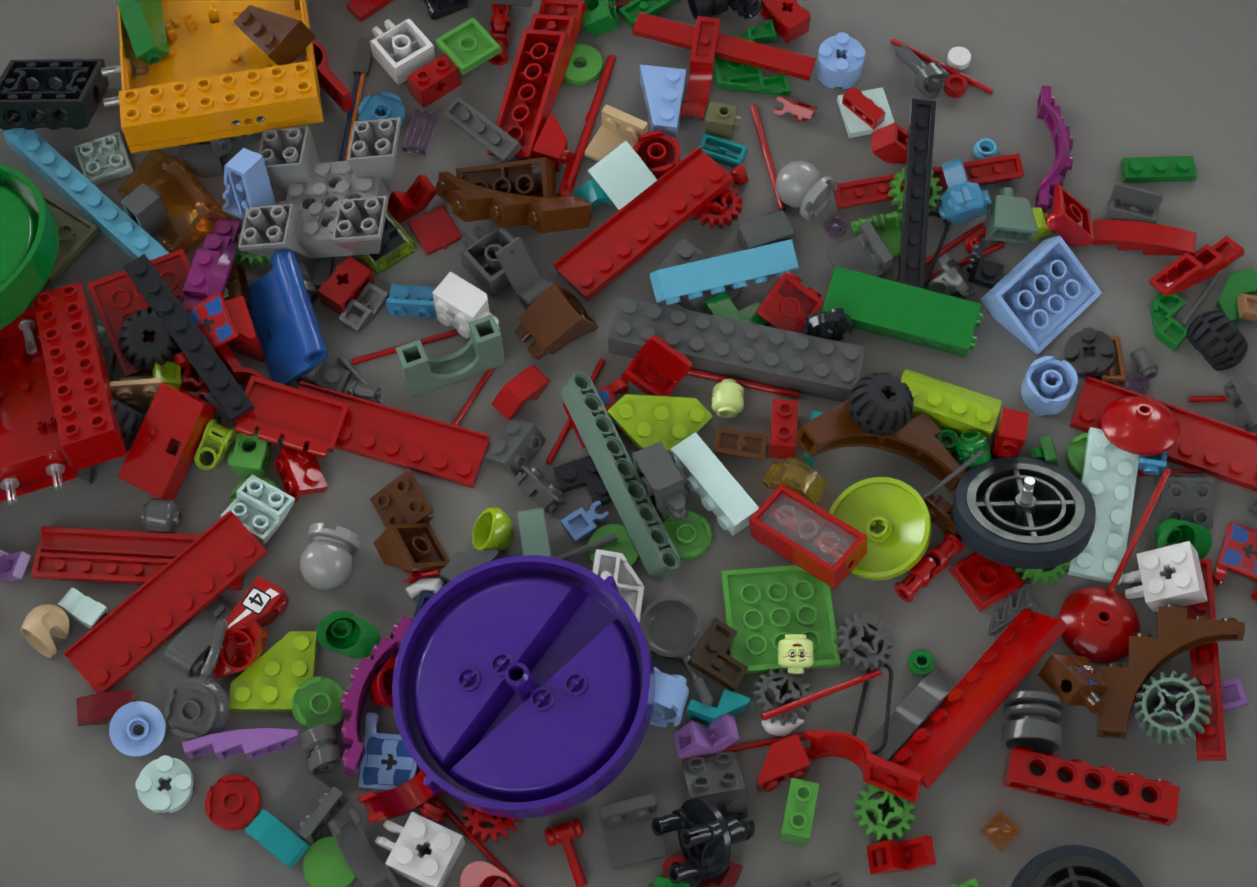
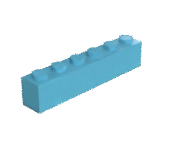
[649,239,799,305]

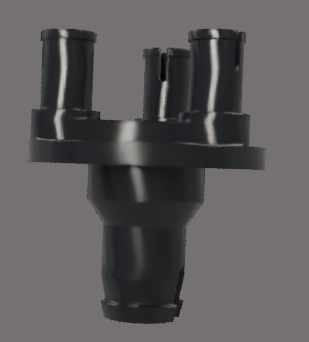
[651,797,755,884]

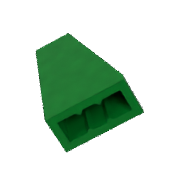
[116,0,169,65]

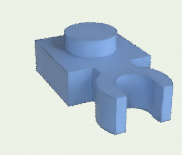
[560,501,609,544]

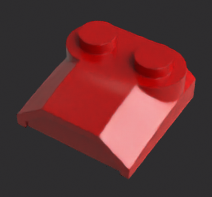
[1046,183,1095,247]

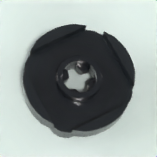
[802,308,853,341]
[1063,327,1116,378]

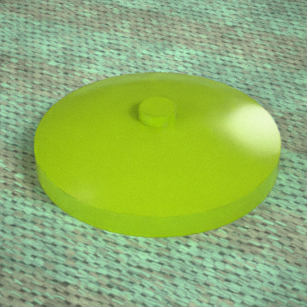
[829,477,932,581]

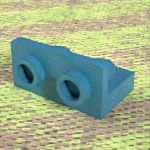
[386,284,437,319]

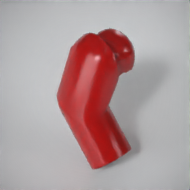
[964,226,986,254]

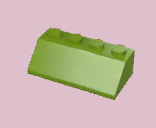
[901,368,1002,439]

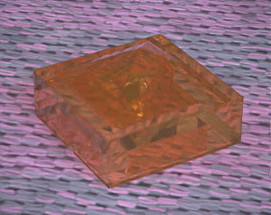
[980,810,1021,851]

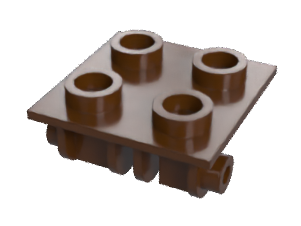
[370,469,433,529]

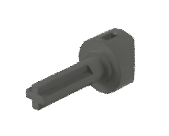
[895,44,950,99]

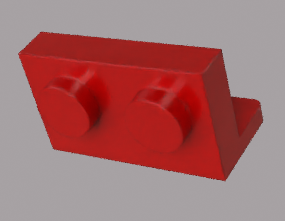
[274,445,328,503]

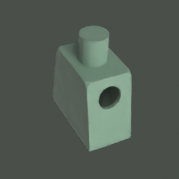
[985,187,1038,245]

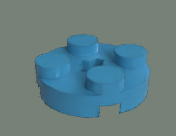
[358,92,406,126]

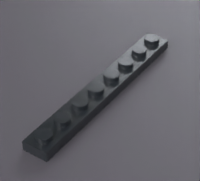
[898,98,936,289]
[123,254,255,422]

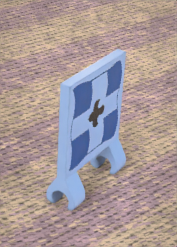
[359,712,417,790]

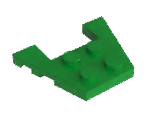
[713,19,791,97]

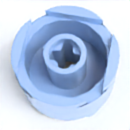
[816,32,865,89]
[1020,356,1078,416]
[649,667,689,727]

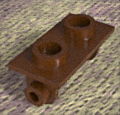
[924,493,963,542]

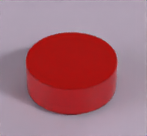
[944,74,968,98]

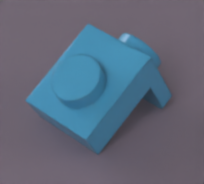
[1138,451,1168,475]

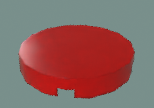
[204,774,262,831]

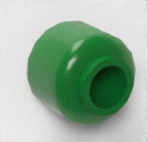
[956,430,991,470]

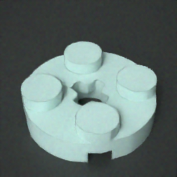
[135,755,194,814]

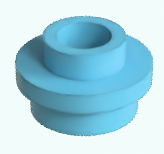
[973,138,998,160]

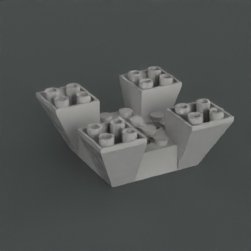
[238,117,402,260]

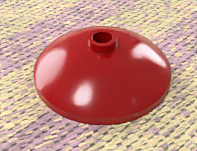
[1100,396,1180,455]
[1058,586,1140,664]

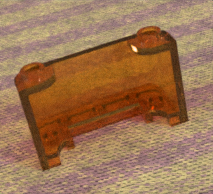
[117,149,231,253]

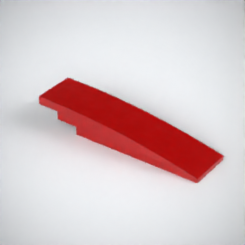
[487,0,587,159]

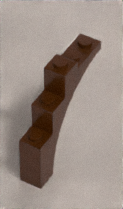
[436,171,592,234]
[795,400,966,491]
[1097,604,1245,739]

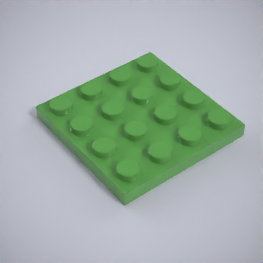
[721,565,840,674]

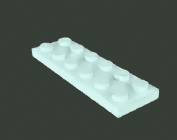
[1067,427,1140,585]

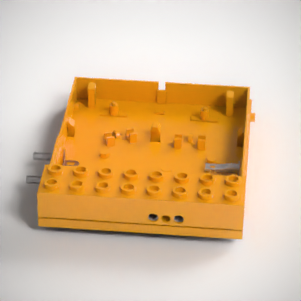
[101,0,324,153]

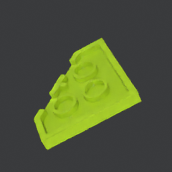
[607,394,713,450]
[229,631,318,712]

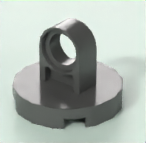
[928,253,975,299]

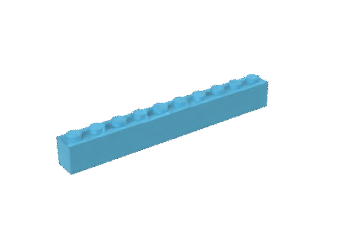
[2,128,169,261]

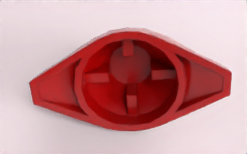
[212,621,268,679]

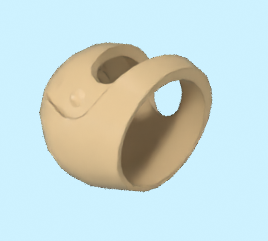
[20,604,70,658]

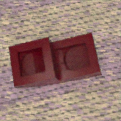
[76,689,136,726]

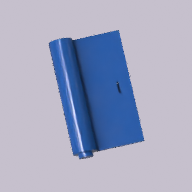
[249,250,328,386]

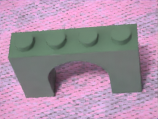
[396,314,505,397]

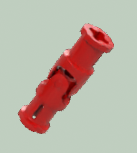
[488,3,511,66]
[893,533,964,603]

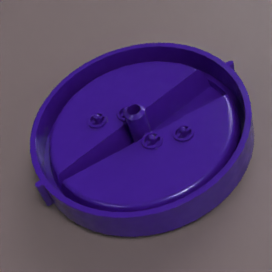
[392,555,655,818]

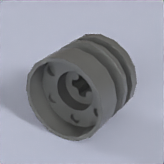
[1002,691,1063,754]

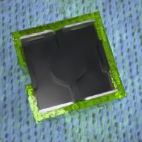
[358,210,416,277]

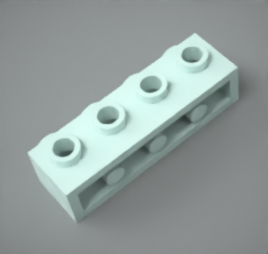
[671,432,759,536]

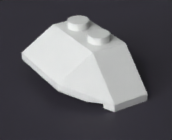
[592,549,644,622]

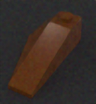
[456,157,556,197]

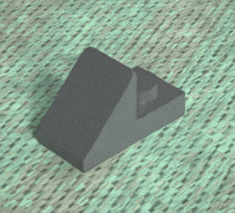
[295,358,352,393]

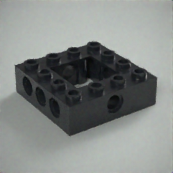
[0,59,109,130]

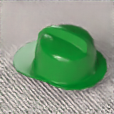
[1152,518,1212,559]
[316,610,381,659]

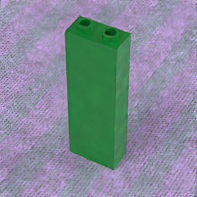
[822,266,983,357]

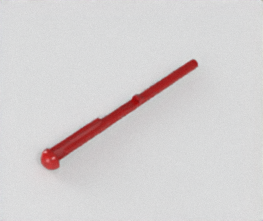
[556,55,616,197]

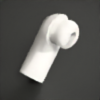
[405,577,444,599]
[761,717,804,737]

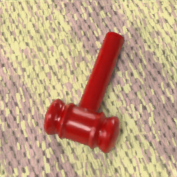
[544,818,587,887]

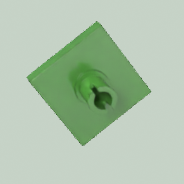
[436,17,501,75]

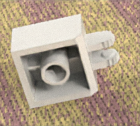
[370,19,436,85]
[432,272,500,339]
[1122,541,1208,612]
[375,812,465,887]

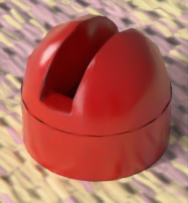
[730,164,749,185]

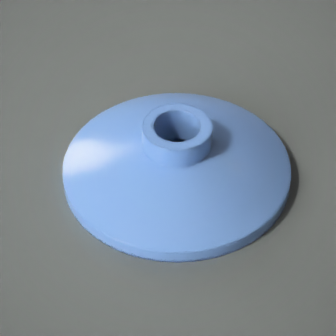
[109,701,166,757]

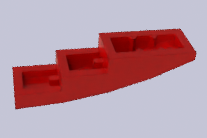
[1092,219,1197,256]
[1149,236,1244,297]

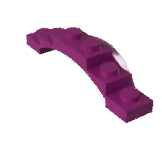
[1035,85,1073,213]
[182,220,242,310]
[340,615,413,777]

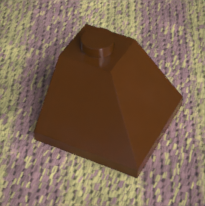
[373,522,449,571]

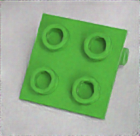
[850,211,902,257]

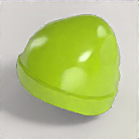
[472,507,514,552]

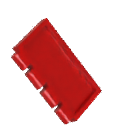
[234,375,349,458]

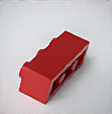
[842,86,886,130]

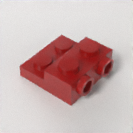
[755,272,825,334]

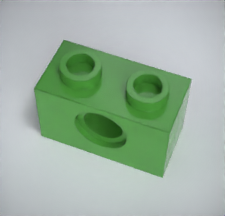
[228,430,274,478]
[779,778,819,846]

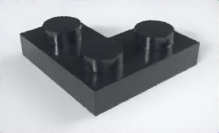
[553,456,613,506]

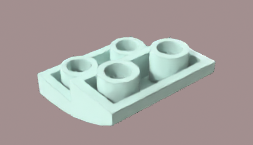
[588,140,657,210]
[221,474,295,545]

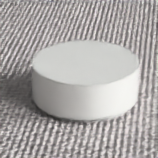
[947,46,971,70]

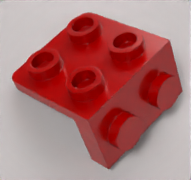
[621,335,693,396]

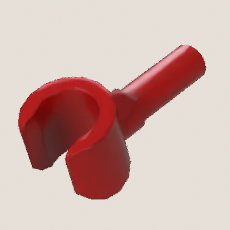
[402,568,440,584]

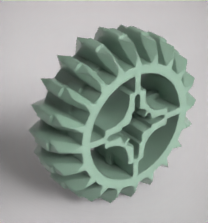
[1134,671,1212,747]

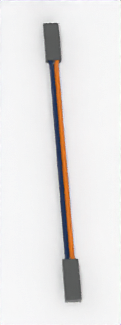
[312,39,373,289]

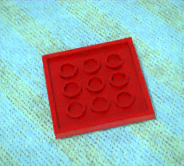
[87,248,190,377]

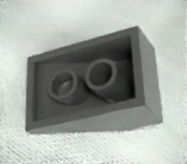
[654,238,741,314]

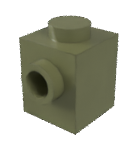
[705,102,741,139]

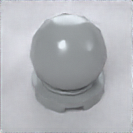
[775,160,838,221]
[300,523,360,591]

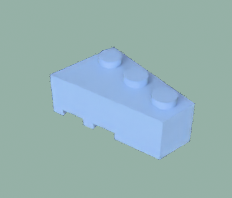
[640,64,686,140]
[222,148,276,221]

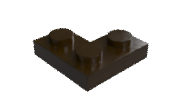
[687,617,749,692]

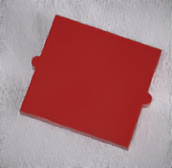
[408,205,462,256]

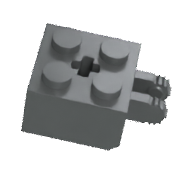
[460,226,514,297]
[633,441,689,522]

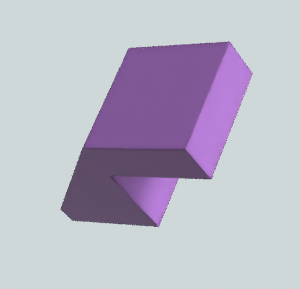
[0,550,31,582]
[673,713,739,759]

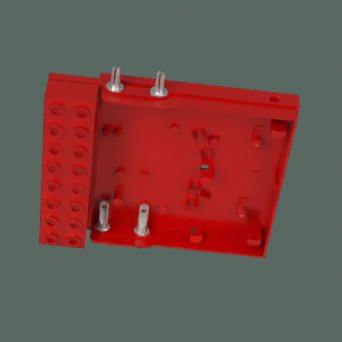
[0,281,127,505]

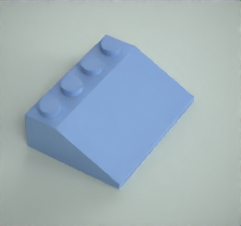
[980,235,1102,354]

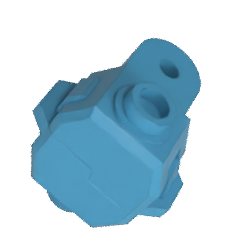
[938,157,992,225]

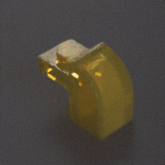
[762,458,828,505]

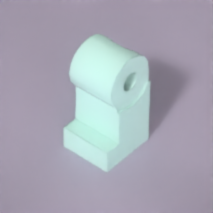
[57,587,110,629]

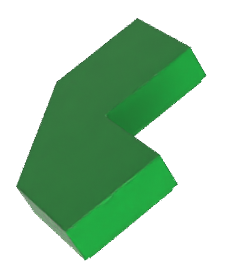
[1216,268,1257,323]
[703,292,770,326]
[1150,293,1187,351]

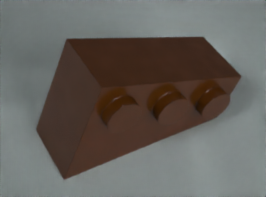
[233,5,317,66]

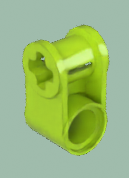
[194,419,237,470]

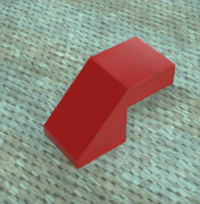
[386,175,438,225]
[491,365,551,420]
[866,835,936,875]

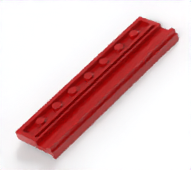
[553,147,734,302]
[1069,376,1257,492]
[298,381,491,488]
[63,510,269,694]
[30,526,245,591]
[891,608,1067,789]

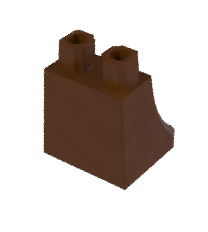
[514,283,599,360]

